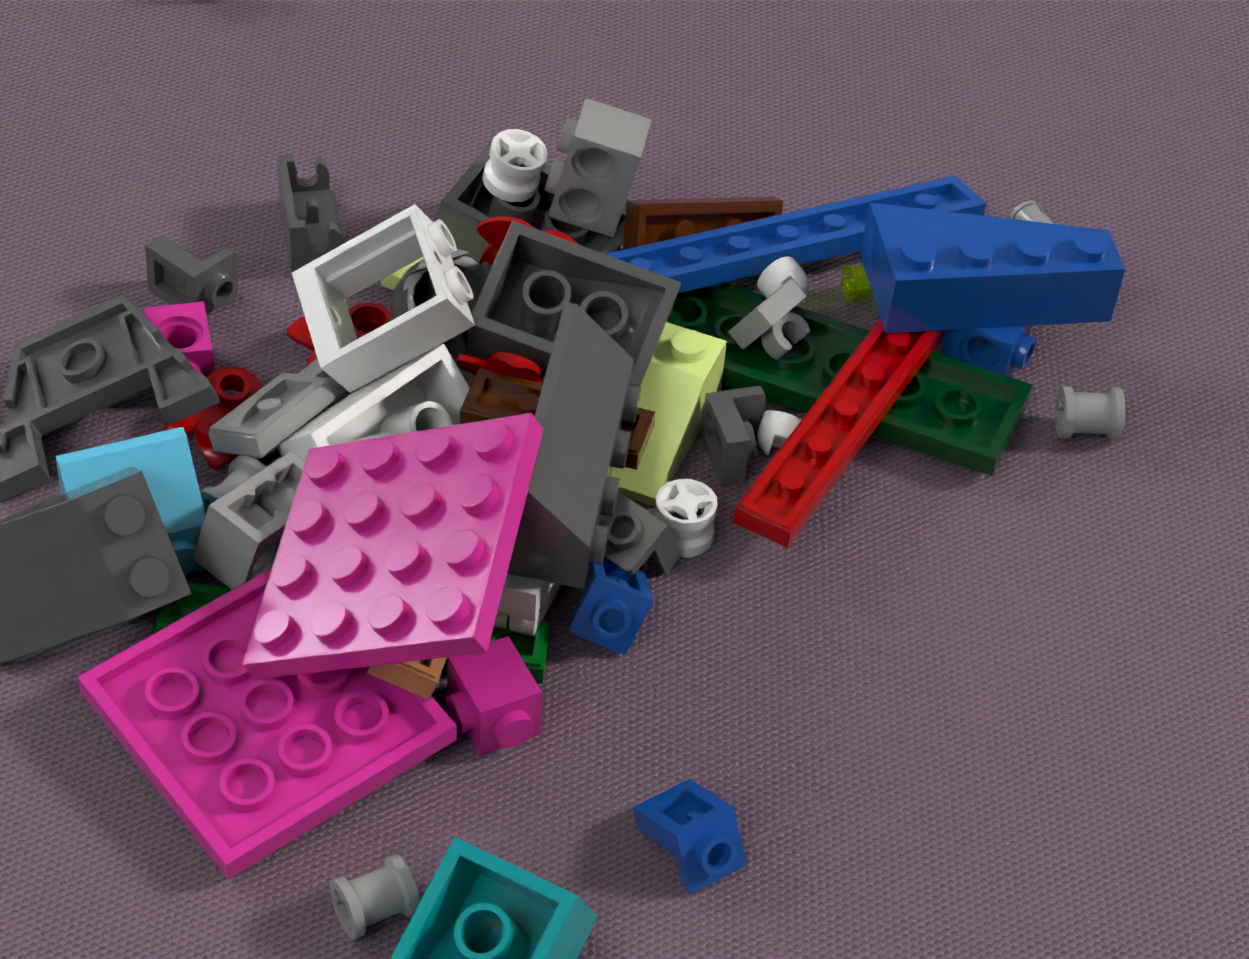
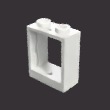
[292,204,475,393]

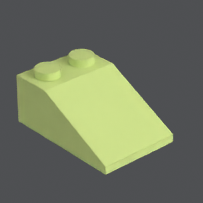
[610,322,727,507]

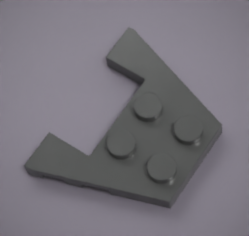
[0,294,220,503]

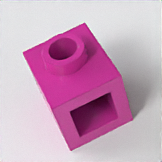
[446,636,542,756]

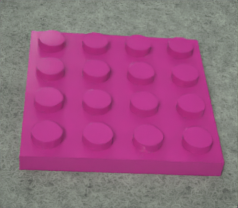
[242,413,544,679]
[77,568,457,880]

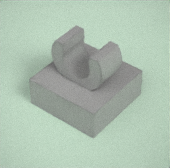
[728,278,810,360]

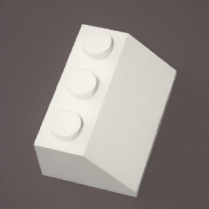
[276,343,470,461]

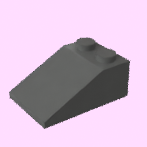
[436,139,626,263]
[467,220,681,387]
[0,467,192,664]

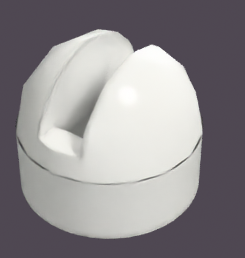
[757,256,809,300]
[757,410,802,455]

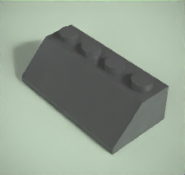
[507,302,641,589]

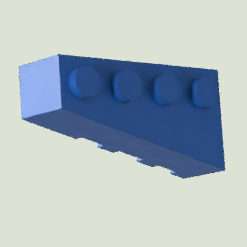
[860,203,1125,333]

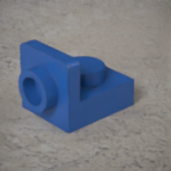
[568,559,654,654]
[633,779,746,893]

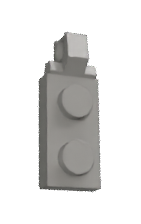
[208,358,347,459]

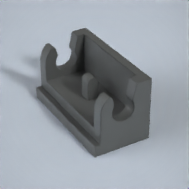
[277,154,344,276]

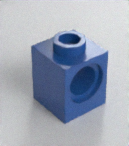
[941,326,1037,377]

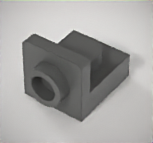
[145,235,238,315]
[700,386,766,487]
[599,493,681,576]

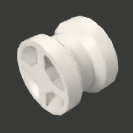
[482,129,548,202]
[655,479,718,558]

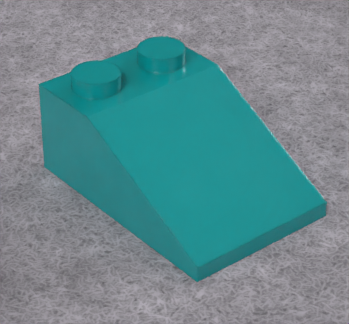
[390,837,598,959]

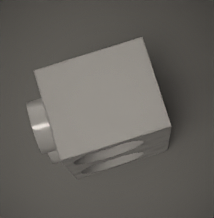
[544,98,652,237]
[192,450,306,590]

